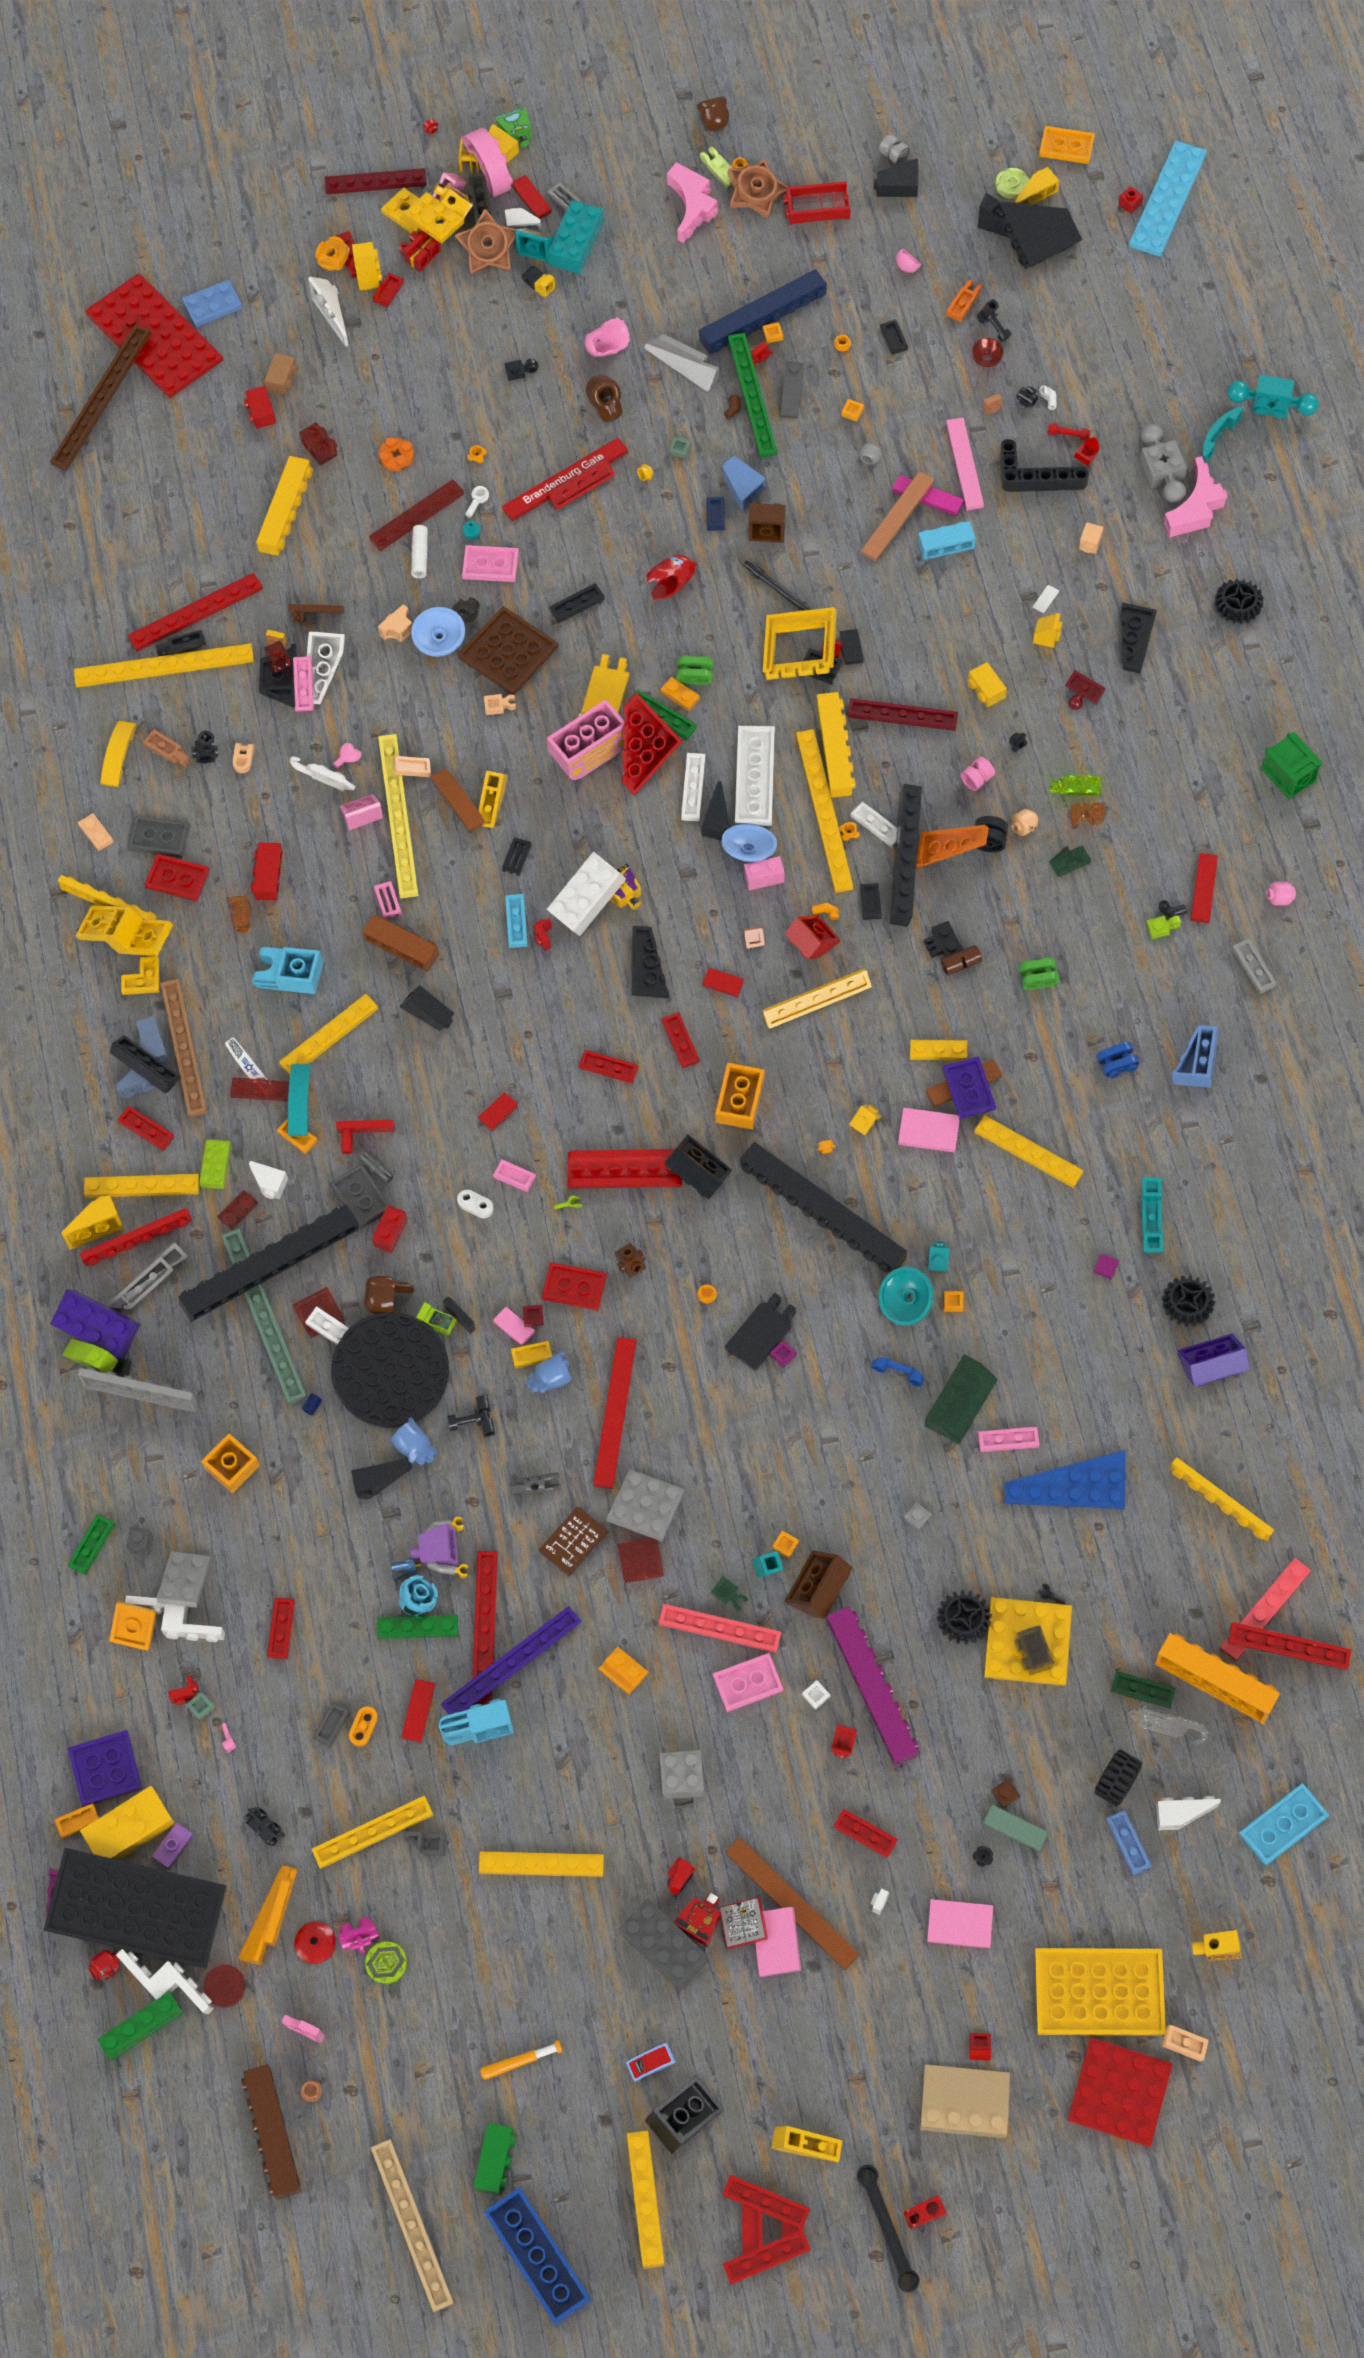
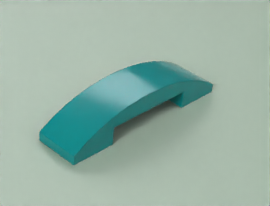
[1202,406,1243,463]
[288,1064,311,1136]
[1141,1177,1163,1253]

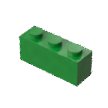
[473,2123,517,2195]

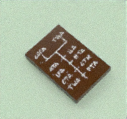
[539,1506,608,1577]

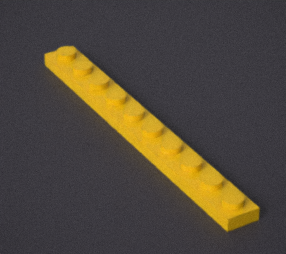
[74,643,254,688]
[796,729,853,893]

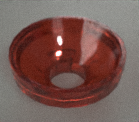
[972,338,1004,367]

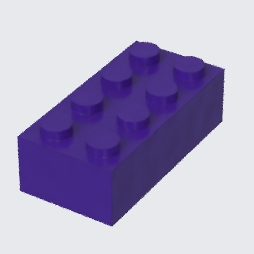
[50,1289,141,1359]

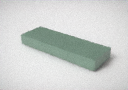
[983,1805,1048,1852]

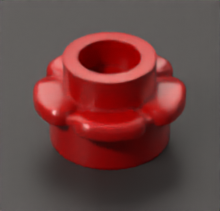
[423,119,439,134]

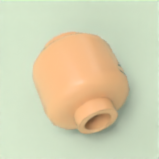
[1011,809,1038,836]

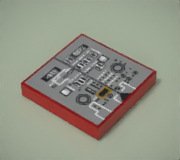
[719,1897,768,1949]

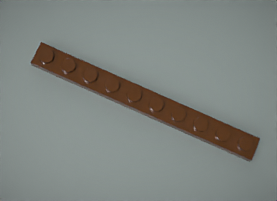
[50,324,151,471]

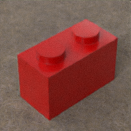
[243,386,276,429]
[372,1205,407,1253]

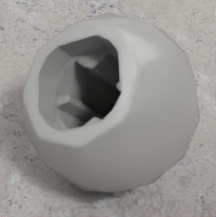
[859,442,881,465]

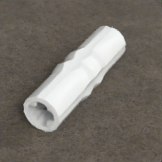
[411,525,428,578]

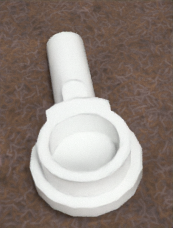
[465,486,489,518]

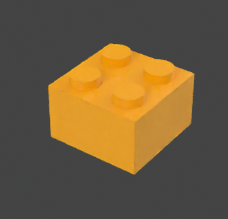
[201,1434,260,1494]

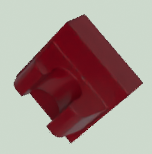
[523,1305,544,1327]

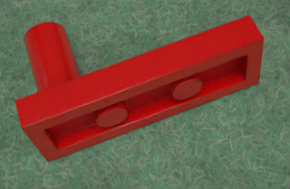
[336,1120,395,1154]

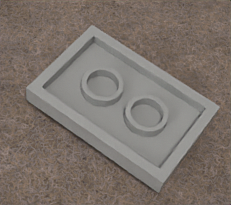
[157,1551,211,1608]

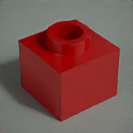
[1118,186,1143,214]

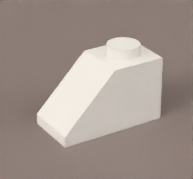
[505,208,542,232]
[249,1161,288,1199]

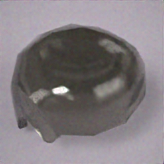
[452,597,480,623]

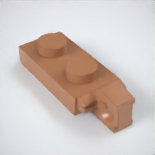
[143,729,190,767]

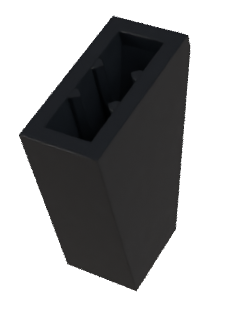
[874,159,918,197]
[978,193,1009,238]
[400,985,455,1031]

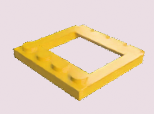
[763,607,837,680]

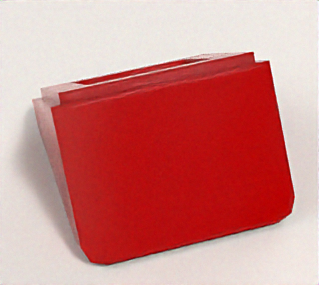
[969,2033,991,2061]

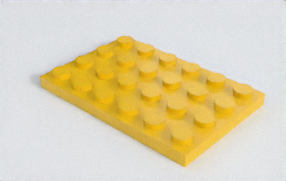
[1035,1948,1166,2036]

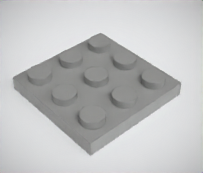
[607,1469,685,1542]

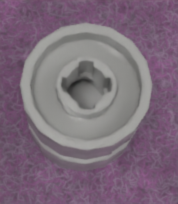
[879,134,911,165]

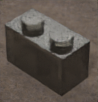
[1014,1625,1054,1676]

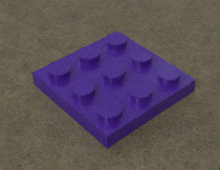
[68,1730,143,1807]

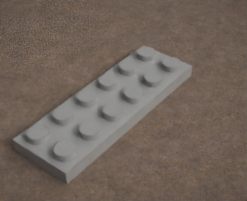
[78,1367,199,1413]

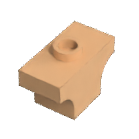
[378,604,412,643]

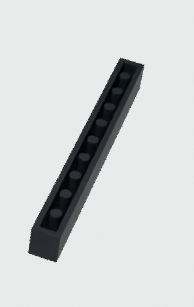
[740,1142,907,1273]
[178,1204,359,1322]

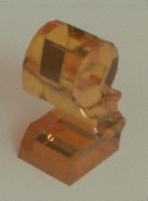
[1070,802,1106,829]
[228,895,252,933]

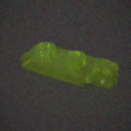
[1050,776,1102,796]

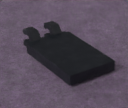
[724,1293,796,1372]

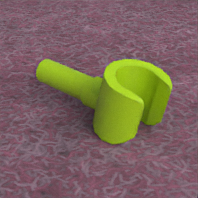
[554,1196,582,1210]

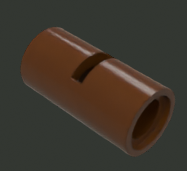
[940,945,982,976]

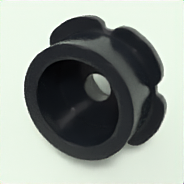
[973,1846,993,1867]

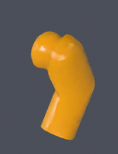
[812,903,839,920]

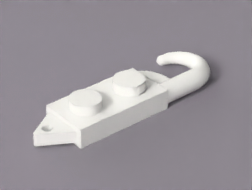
[290,756,356,791]

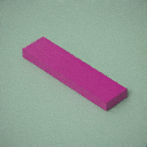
[892,475,964,516]

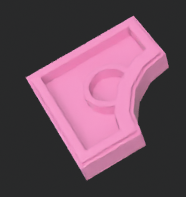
[282,2015,325,2043]

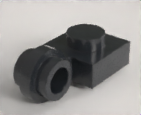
[504,358,539,381]

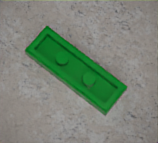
[67,1514,115,1576]

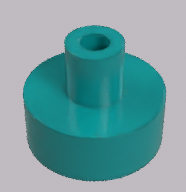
[462,521,481,540]

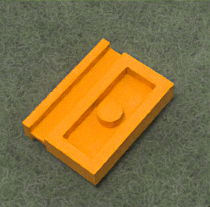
[598,1646,648,1695]

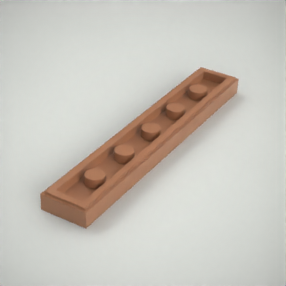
[861,471,934,562]

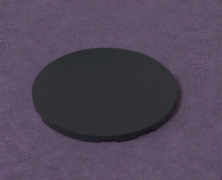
[331,1312,449,1428]

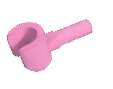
[221,1723,236,1753]

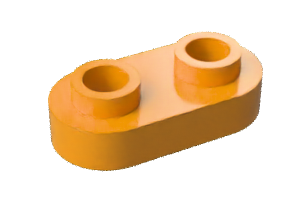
[349,1706,378,1747]

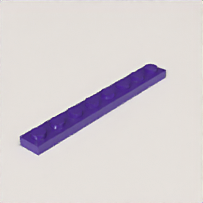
[441,1606,581,1715]

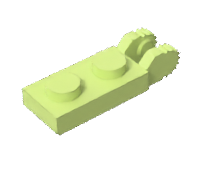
[700,147,732,188]

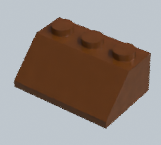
[784,1550,853,1619]

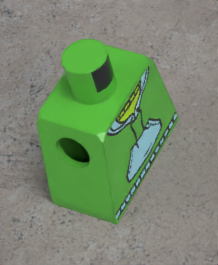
[495,106,532,148]

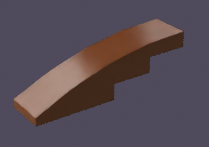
[430,768,485,833]

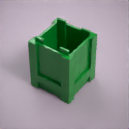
[1261,732,1323,800]

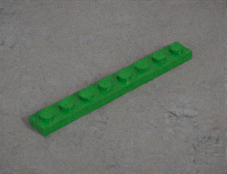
[728,333,777,458]

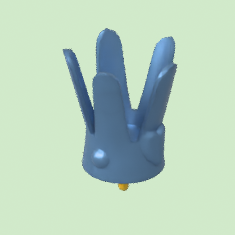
[390,1559,421,1581]

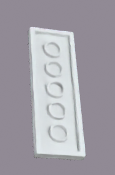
[735,726,775,826]

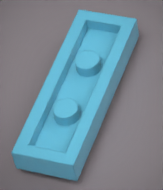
[505,894,528,948]

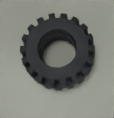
[1095,1749,1142,1807]

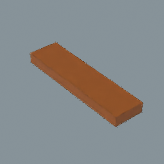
[926,1059,1002,1108]

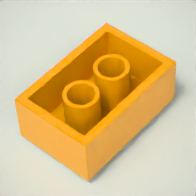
[715,1063,765,1130]

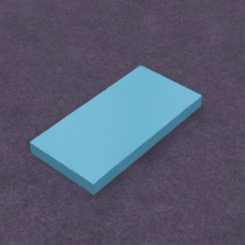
[1239,1783,1330,1867]

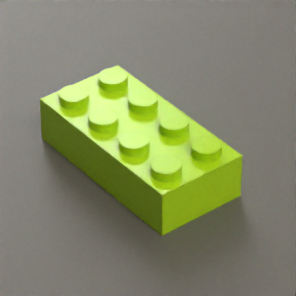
[199,1139,231,1189]

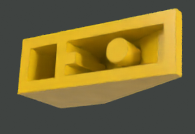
[1015,167,1059,205]
[478,771,508,828]
[771,2126,842,2162]

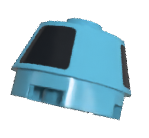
[398,1575,438,1616]

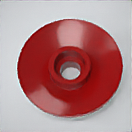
[294,1922,336,1964]

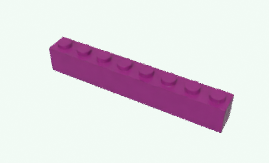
[827,1606,919,1767]

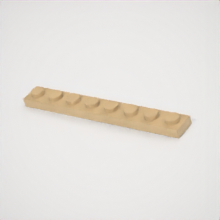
[371,2139,454,2313]

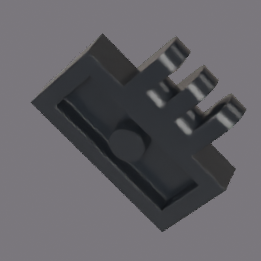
[923,921,963,957]

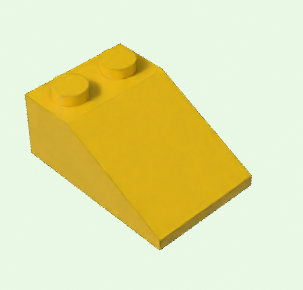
[61,1195,124,1250]

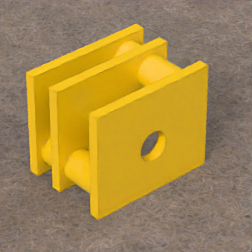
[459,139,480,173]

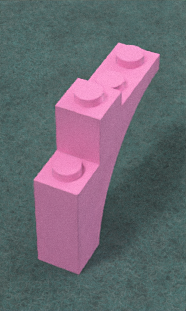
[667,162,718,243]
[1164,456,1227,537]

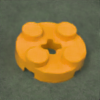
[315,236,350,271]

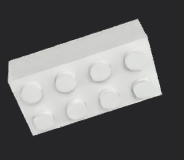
[547,851,627,936]

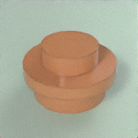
[301,2080,322,2102]

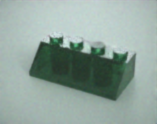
[925,1354,998,1445]

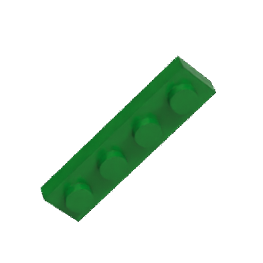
[377,1615,459,1639]

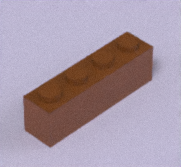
[362,914,439,972]

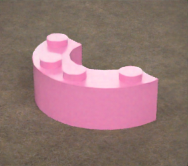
[461,128,513,198]

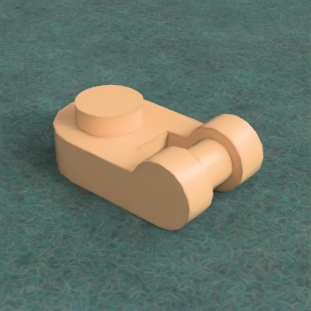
[233,743,255,773]

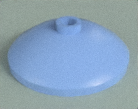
[411,607,465,657]
[722,824,777,862]

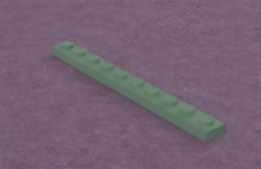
[221,1229,306,1405]

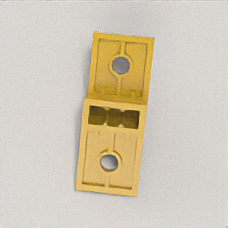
[381,188,465,244]
[76,905,173,956]

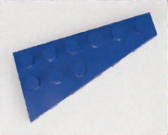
[1004,1450,1126,1509]

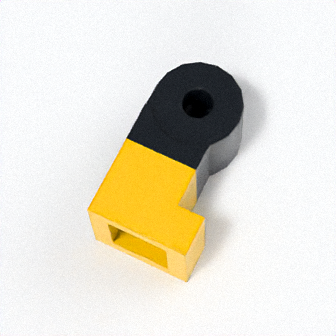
[522,266,555,298]

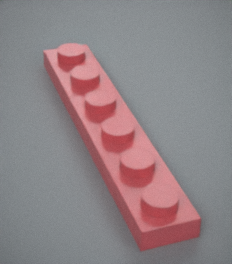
[1220,1558,1311,1661]
[659,1604,781,1653]

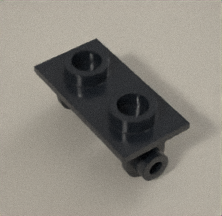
[244,1807,285,1847]

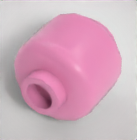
[1266,881,1296,906]

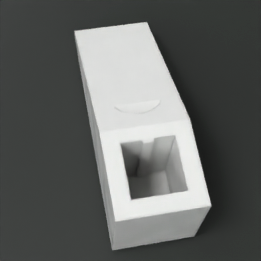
[1156,1796,1221,1830]

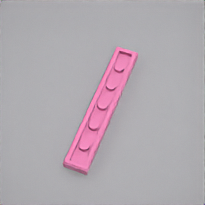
[946,418,984,511]

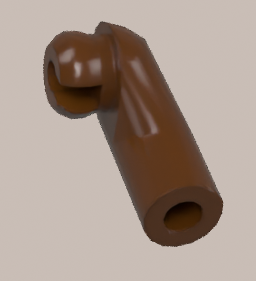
[724,395,741,420]

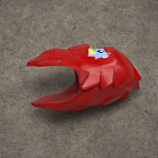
[646,554,697,600]

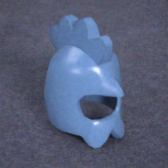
[526,1351,572,1393]
[391,1417,437,1465]

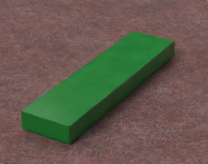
[634,690,697,741]

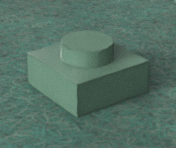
[669,437,691,459]
[186,1691,215,1721]

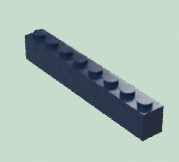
[699,269,827,354]

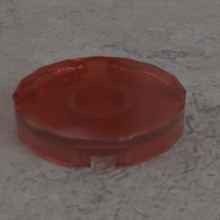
[203,1965,246,2008]

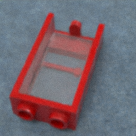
[783,181,851,225]

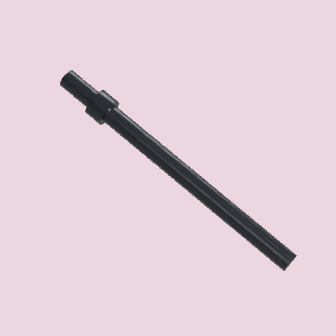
[743,560,813,611]

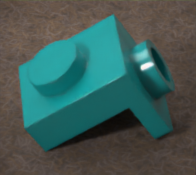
[928,1241,949,1271]

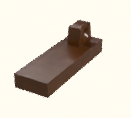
[288,604,344,622]

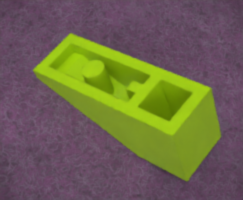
[62,1339,118,1373]

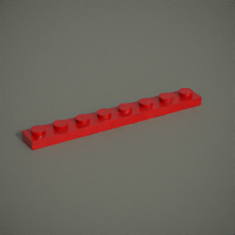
[128,573,263,652]

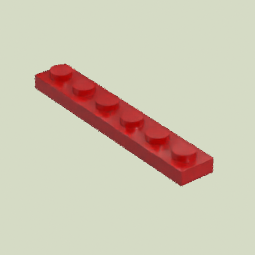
[79,1207,192,1267]
[1228,1622,1352,1670]

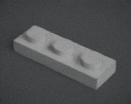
[1232,939,1277,994]

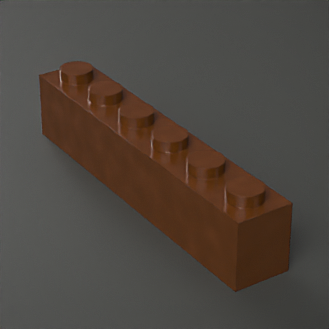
[241,2064,302,2200]

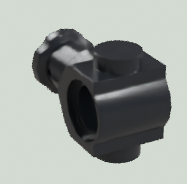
[191,730,218,764]

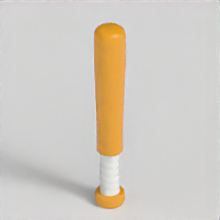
[480,2040,563,2080]

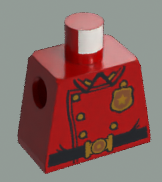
[673,1893,720,1947]

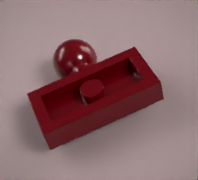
[1065,670,1106,710]

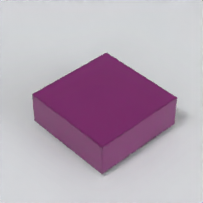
[1094,1254,1119,1280]
[769,1340,797,1368]

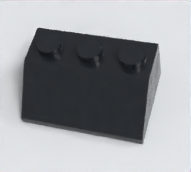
[664,1134,732,1199]

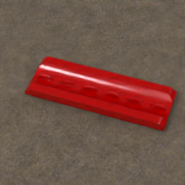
[567,1149,682,1189]

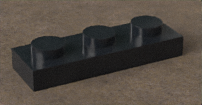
[549,583,605,623]

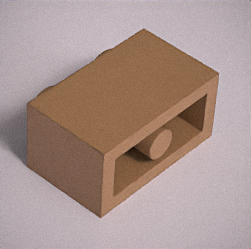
[264,353,298,395]

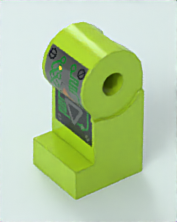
[417,1302,456,1335]

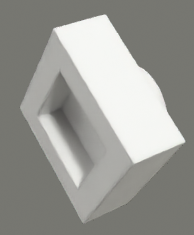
[802,1681,831,1710]
[871,1888,889,1915]

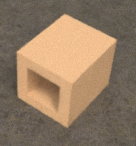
[1079,522,1104,554]

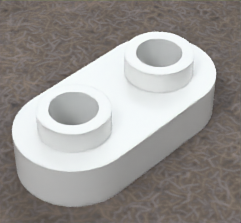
[457,1190,494,1218]

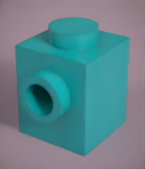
[751,1551,783,1579]

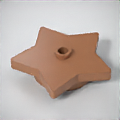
[727,159,789,219]
[455,209,517,274]

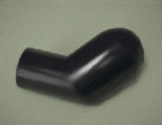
[1159,900,1187,917]

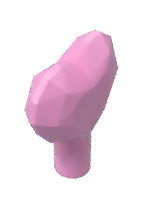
[333,743,361,769]

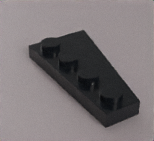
[1121,602,1157,674]
[631,926,669,998]

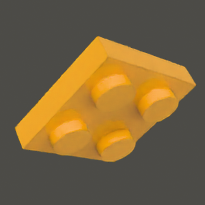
[109,1601,157,1651]

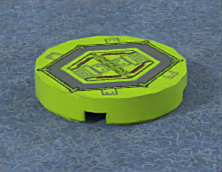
[365,1941,407,1984]

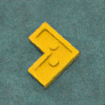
[121,956,160,995]

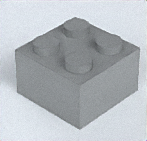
[660,1750,704,1800]

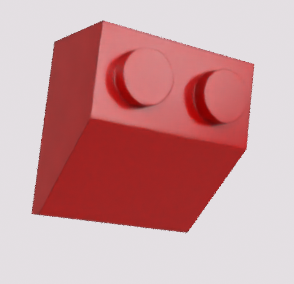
[785,915,841,959]

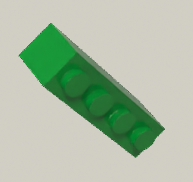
[97,1991,184,2061]

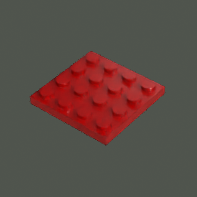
[1067,2037,1173,2148]

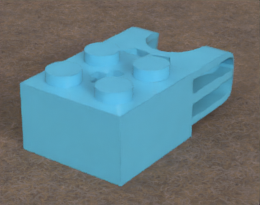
[252,947,324,994]
[439,1699,514,1745]

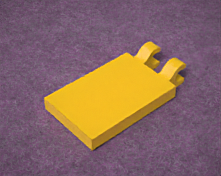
[581,654,630,715]

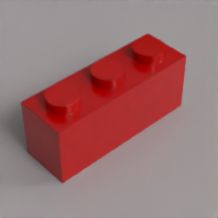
[251,842,283,901]

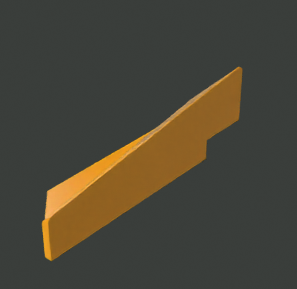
[238,1865,298,1965]

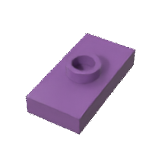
[152,1822,194,1869]

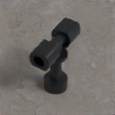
[977,299,1012,343]
[447,1395,495,1437]

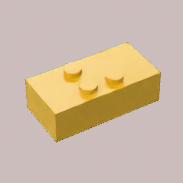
[80,1786,175,1860]

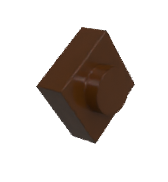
[991,1779,1020,1808]

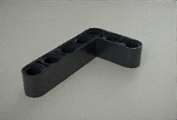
[1000,439,1089,492]

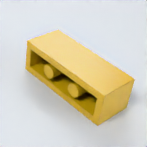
[352,242,382,291]

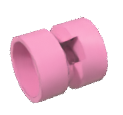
[960,757,995,791]

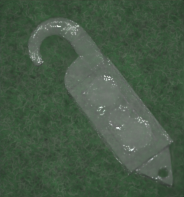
[1127,1705,1208,1745]

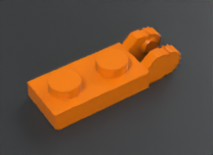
[946,279,983,322]

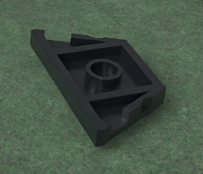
[259,644,297,707]

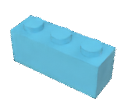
[918,521,976,560]

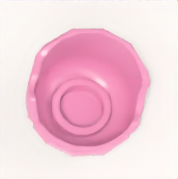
[896,249,921,273]

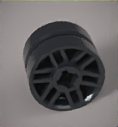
[975,816,1009,853]

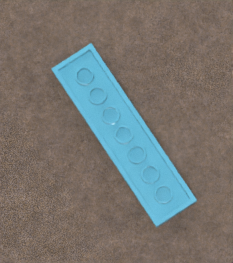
[1129,140,1207,257]

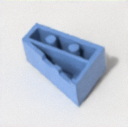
[1172,1025,1219,1088]

